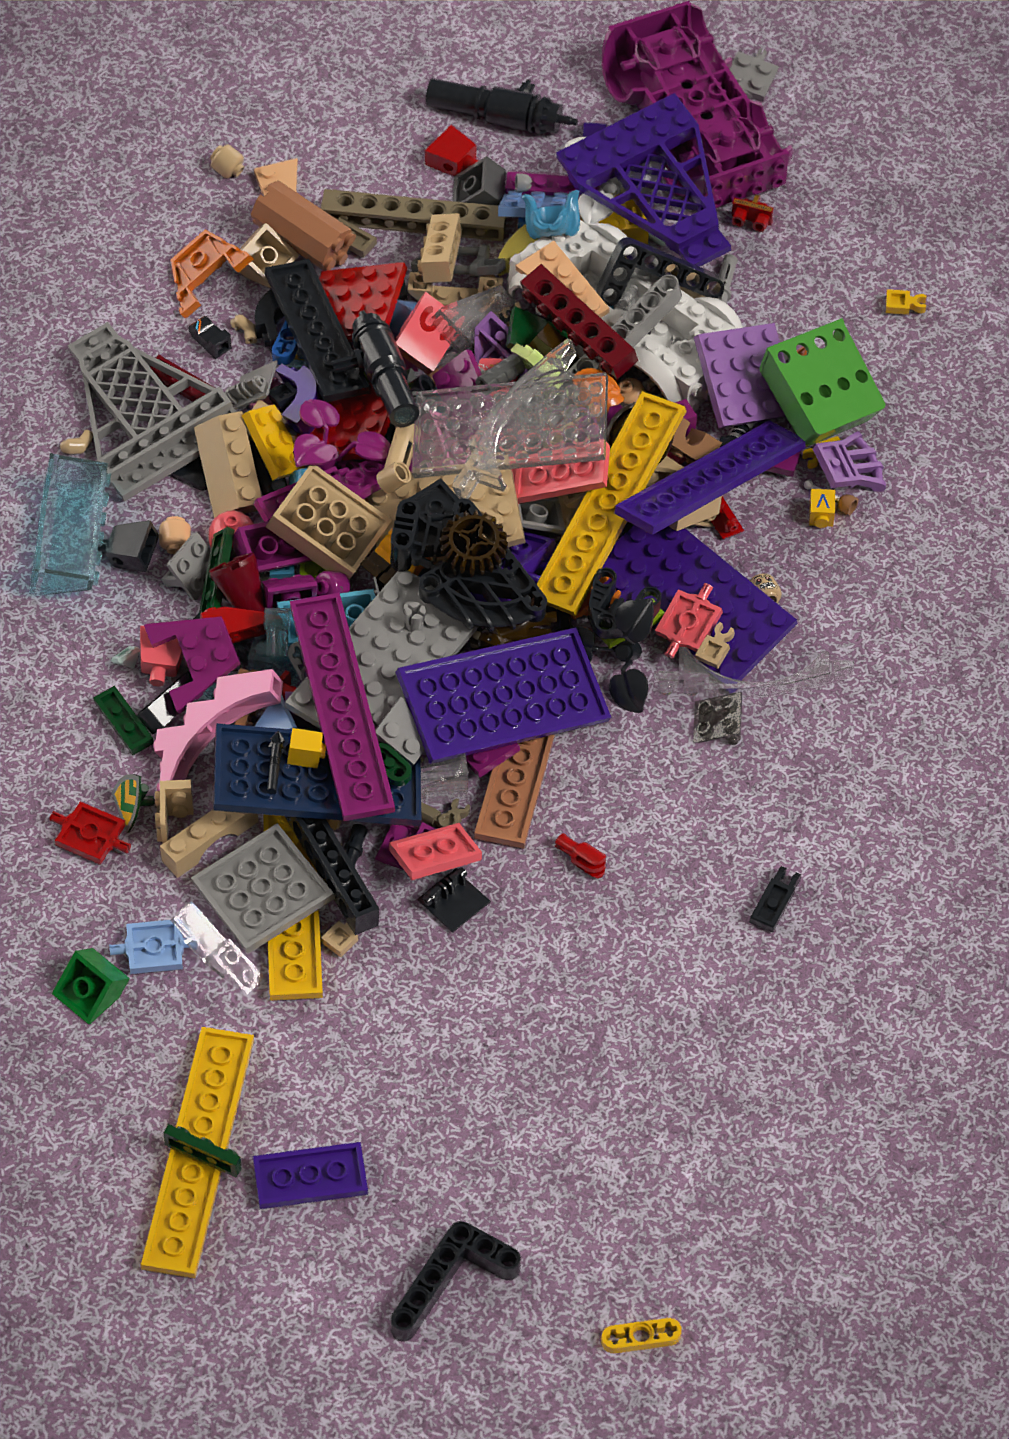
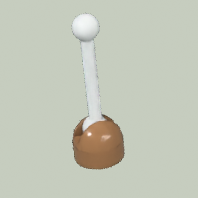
[804,480,859,516]

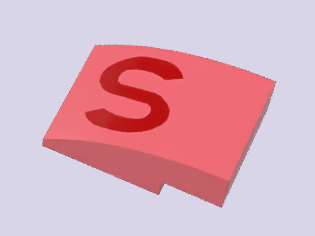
[395,292,463,375]

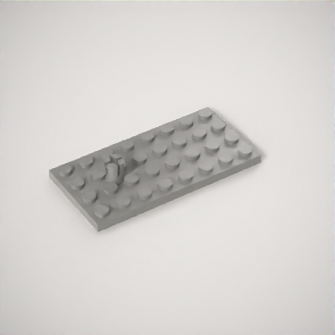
[285,570,480,743]

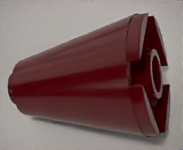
[209,552,266,612]

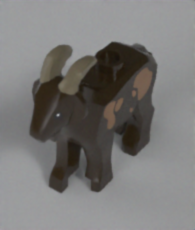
[469,605,557,649]

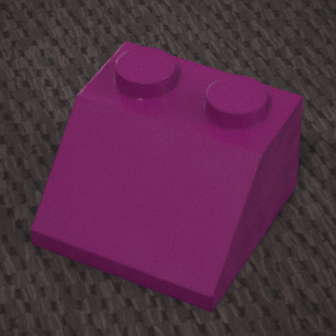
[261,575,318,614]

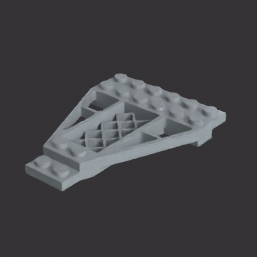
[68,322,247,502]

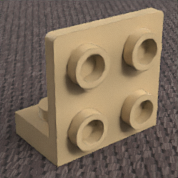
[155,780,194,844]

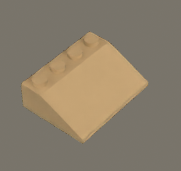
[266,465,392,580]

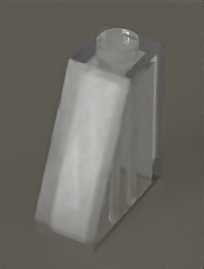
[421,753,468,805]

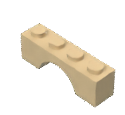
[160,810,258,878]

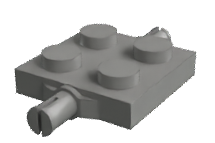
[730,48,779,102]

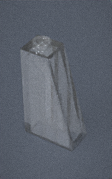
[428,285,517,354]

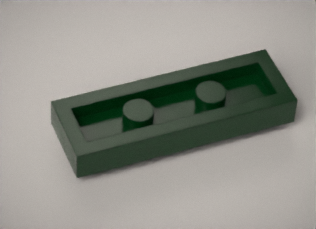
[93,686,154,756]
[163,1124,242,1178]

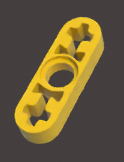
[601,1318,682,1354]

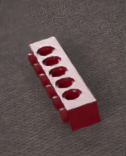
[520,264,638,379]

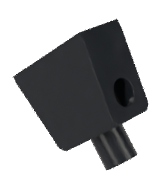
[97,520,159,572]

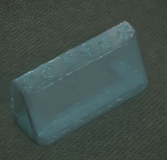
[29,453,111,596]

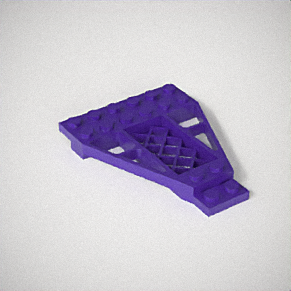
[556,93,731,267]

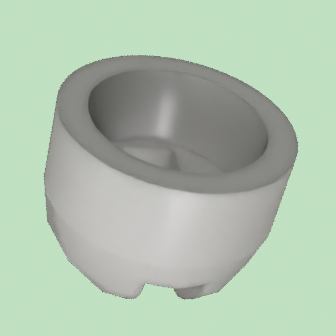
[515,173,532,192]

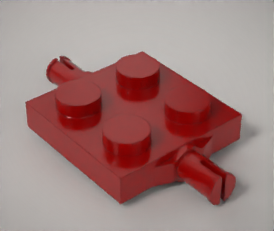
[49,801,131,865]

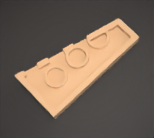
[515,241,609,318]

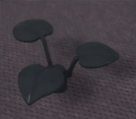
[566,598,654,713]

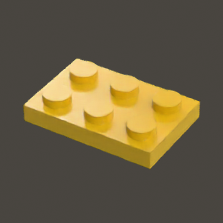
[242,404,305,480]

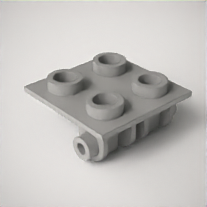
[224,361,277,410]

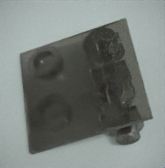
[693,692,742,745]

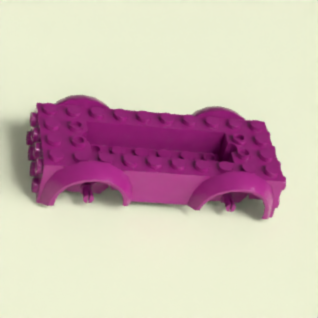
[602,1,793,208]

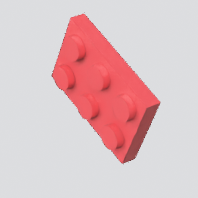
[389,823,482,880]

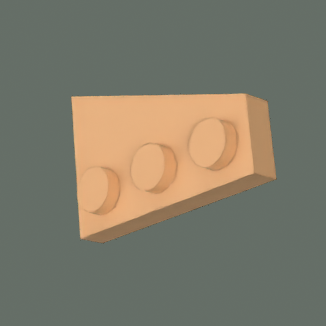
[254,158,298,196]

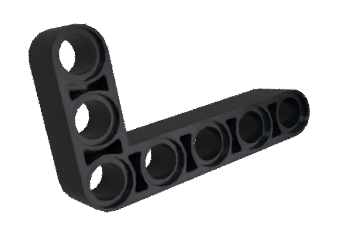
[596,237,725,306]
[391,1221,521,1341]

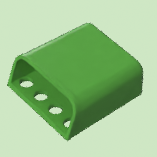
[759,318,885,446]

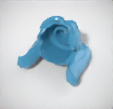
[522,190,580,239]

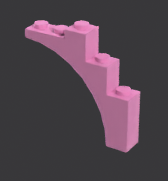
[153,669,283,791]

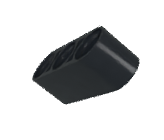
[136,671,193,735]

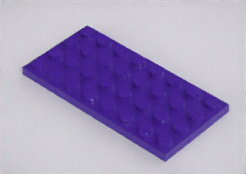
[602,525,798,692]
[395,628,612,764]

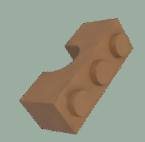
[669,418,722,465]

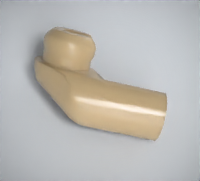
[230,315,257,344]

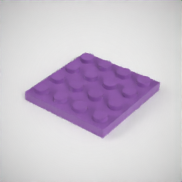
[693,323,786,429]

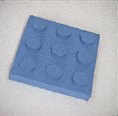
[498,191,568,217]

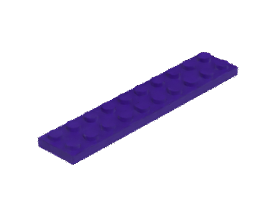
[614,420,806,535]

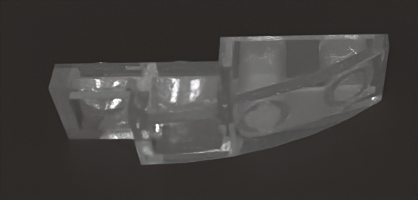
[171,901,265,995]

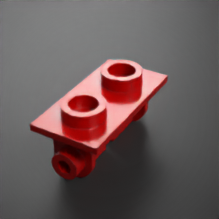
[711,496,744,540]

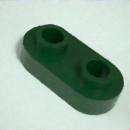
[379,743,412,786]

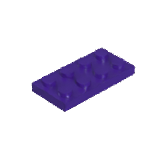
[253,1142,368,1209]

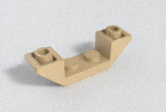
[408,272,503,312]

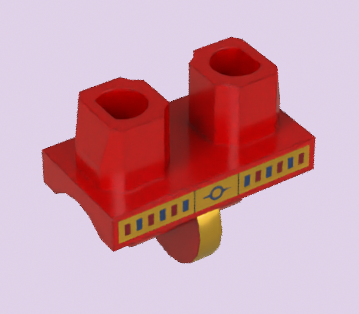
[731,194,774,232]

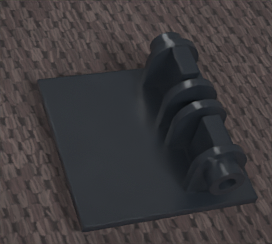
[417,867,491,933]

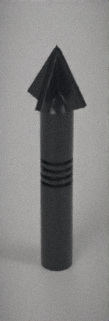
[267,730,285,795]

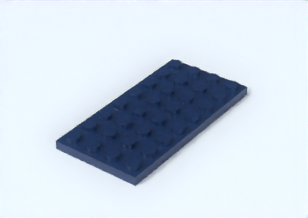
[213,723,422,827]

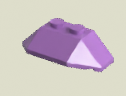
[474,311,560,396]

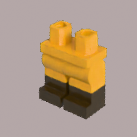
[360,527,431,585]

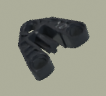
[588,568,662,639]

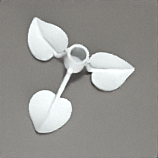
[565,137,667,224]

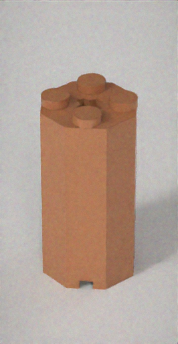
[250,180,356,271]

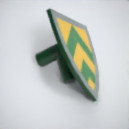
[111,774,155,833]

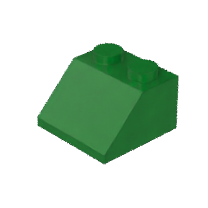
[51,948,130,1024]

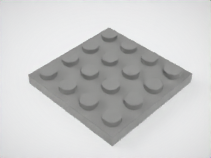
[191,823,335,954]

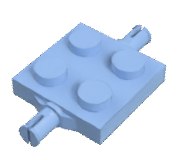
[109,919,200,974]

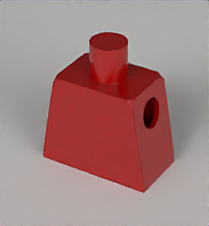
[425,125,479,176]

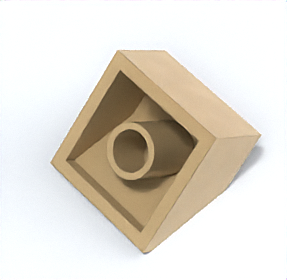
[240,223,299,288]

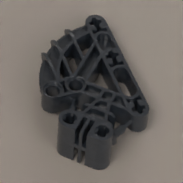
[390,498,547,632]

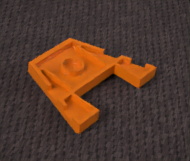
[171,229,254,318]

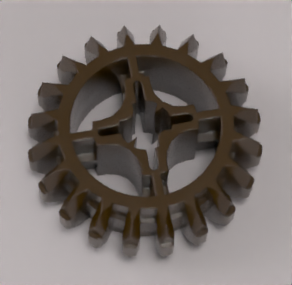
[440,510,508,577]

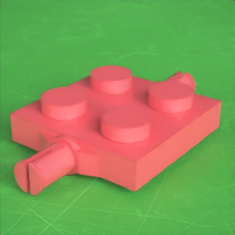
[655,583,723,659]

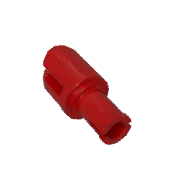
[555,833,606,879]

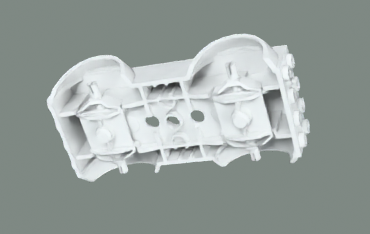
[506,220,743,412]

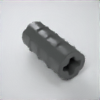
[476,354,525,396]

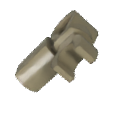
[421,798,470,828]

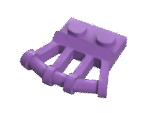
[813,431,886,492]

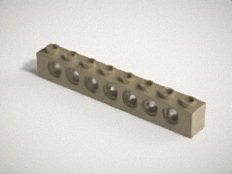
[321,189,506,242]

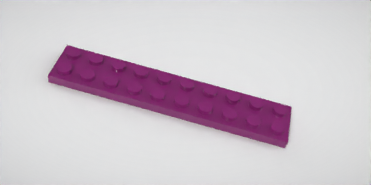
[290,593,395,821]

